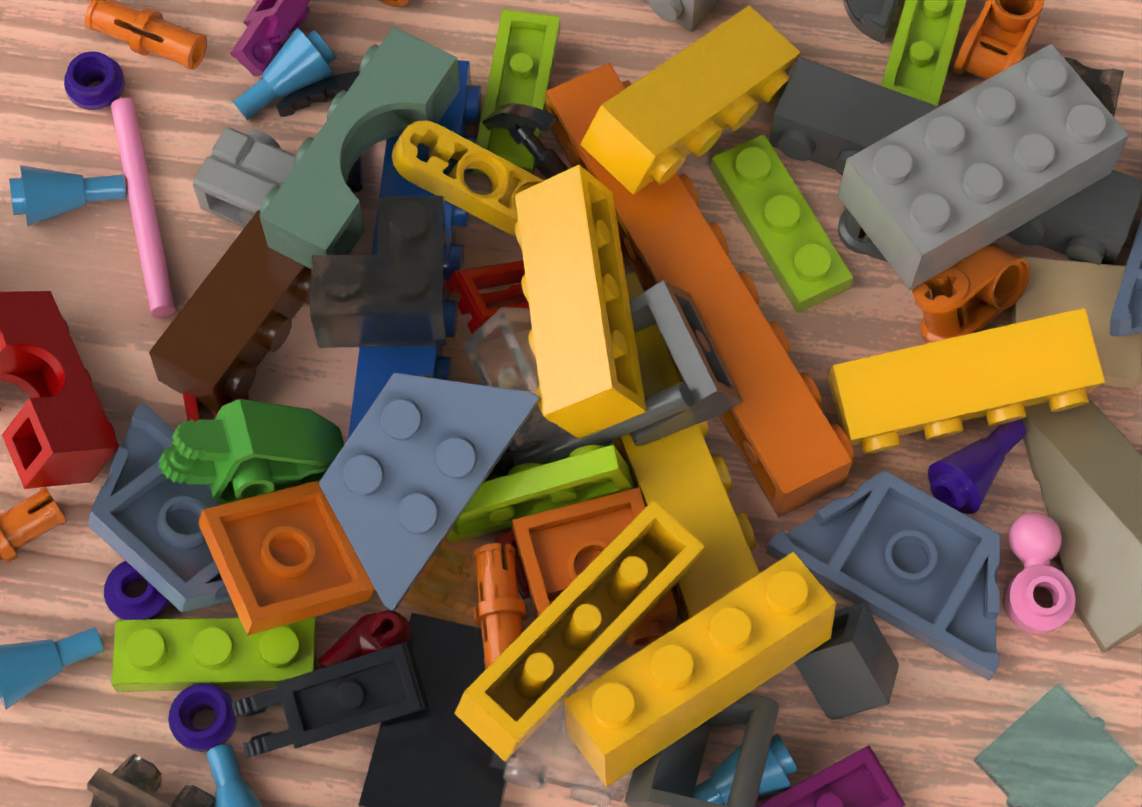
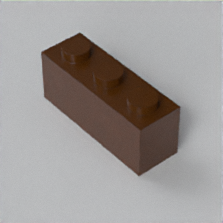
[149,210,327,414]

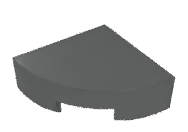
[843,0,899,43]

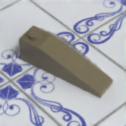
[1020,398,1142,653]

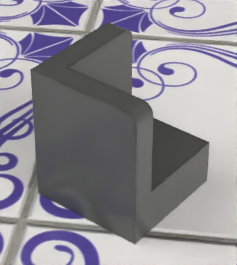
[795,602,899,720]

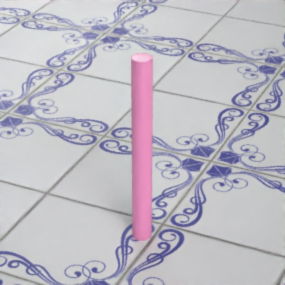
[111,98,176,318]

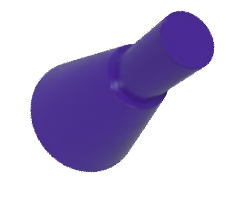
[928,420,1027,514]

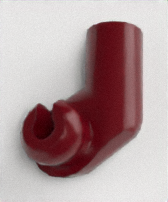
[317,610,411,668]

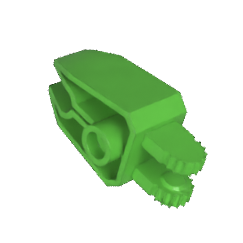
[158,399,345,505]

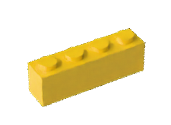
[580,5,801,195]
[515,165,647,439]
[827,308,1105,455]
[454,500,705,762]
[563,552,836,787]

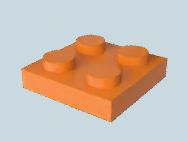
[198,480,375,636]

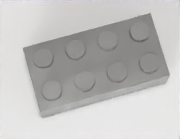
[838,43,1129,290]

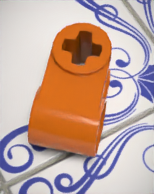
[952,0,1045,80]
[912,243,1031,344]

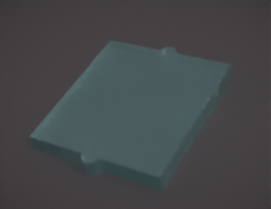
[973,683,1138,807]

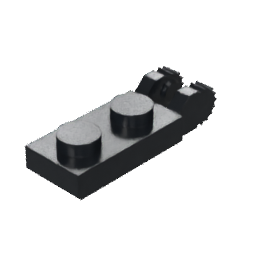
[231,642,429,758]

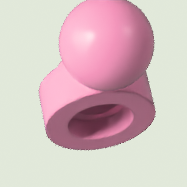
[1004,512,1076,634]

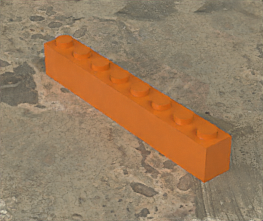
[545,63,854,518]

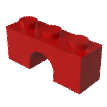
[0,291,120,489]

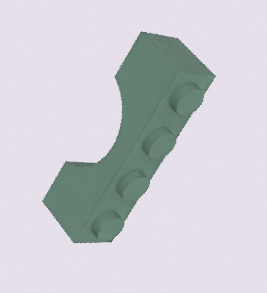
[260,26,460,280]

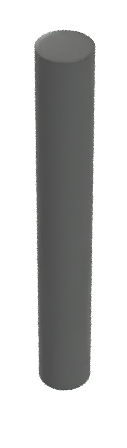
[513,382,693,467]

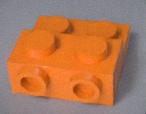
[512,487,678,647]

